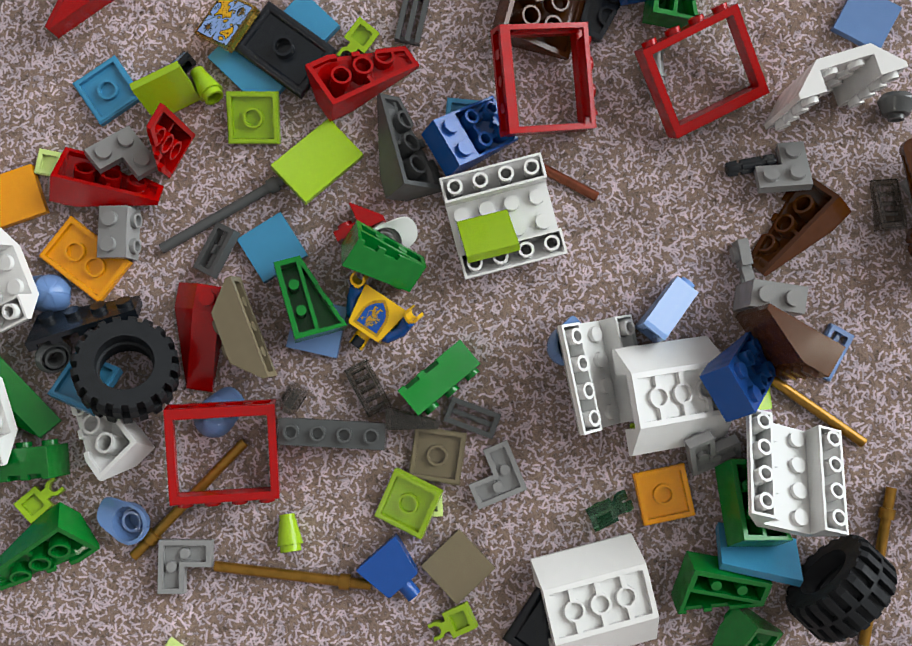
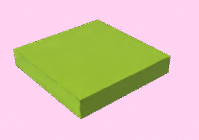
[129,61,200,116]
[226,91,281,144]
[457,209,520,263]
[374,467,444,540]

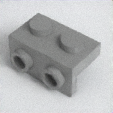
[97,205,143,261]

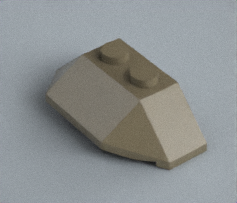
[211,276,278,379]

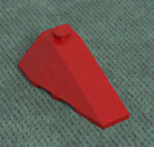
[44,0,114,39]
[305,46,419,122]
[146,103,195,178]
[49,147,164,207]
[174,282,222,392]

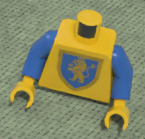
[346,271,424,351]

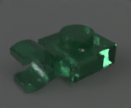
[585,490,634,532]

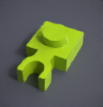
[337,16,380,56]
[13,477,67,524]
[427,601,478,641]

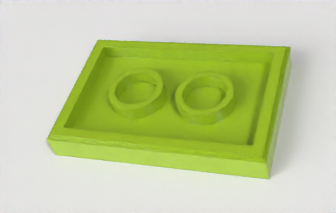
[271,119,364,205]

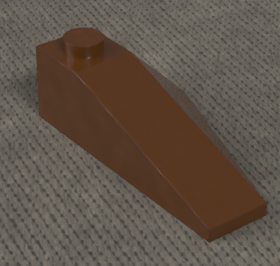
[751,178,852,277]

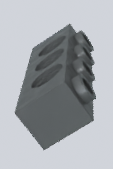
[277,417,388,450]

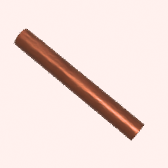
[544,164,600,201]

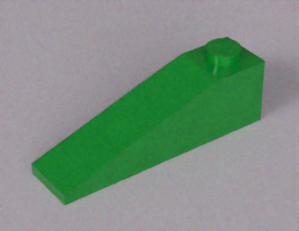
[0,356,62,438]
[0,502,100,591]
[712,608,784,646]

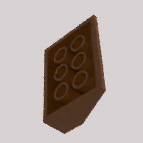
[489,0,585,60]
[735,303,845,380]

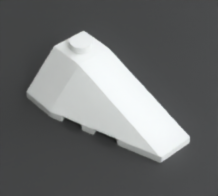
[70,406,155,481]

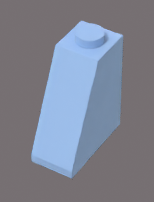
[635,276,699,343]

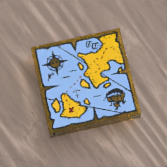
[194,0,260,53]

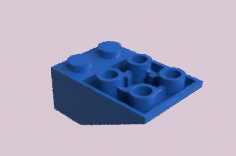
[421,95,519,176]
[699,331,776,422]

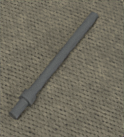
[159,176,285,253]

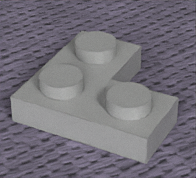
[84,125,158,181]
[753,141,813,194]
[685,430,741,477]
[468,440,527,510]
[157,539,214,594]

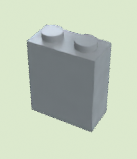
[732,279,809,317]

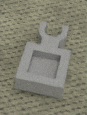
[729,238,755,283]

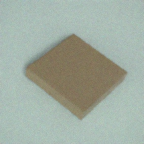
[408,425,467,486]
[421,528,495,605]

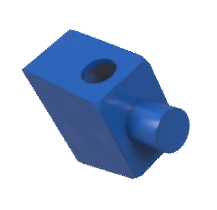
[356,533,421,602]

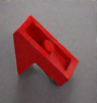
[333,202,386,245]

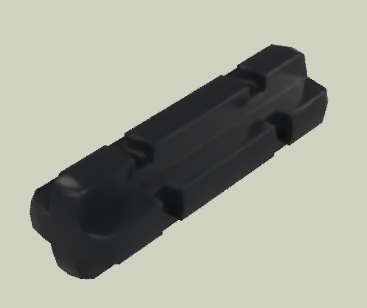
[725,154,777,177]

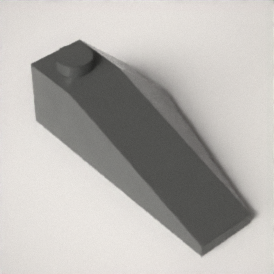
[377,93,442,202]

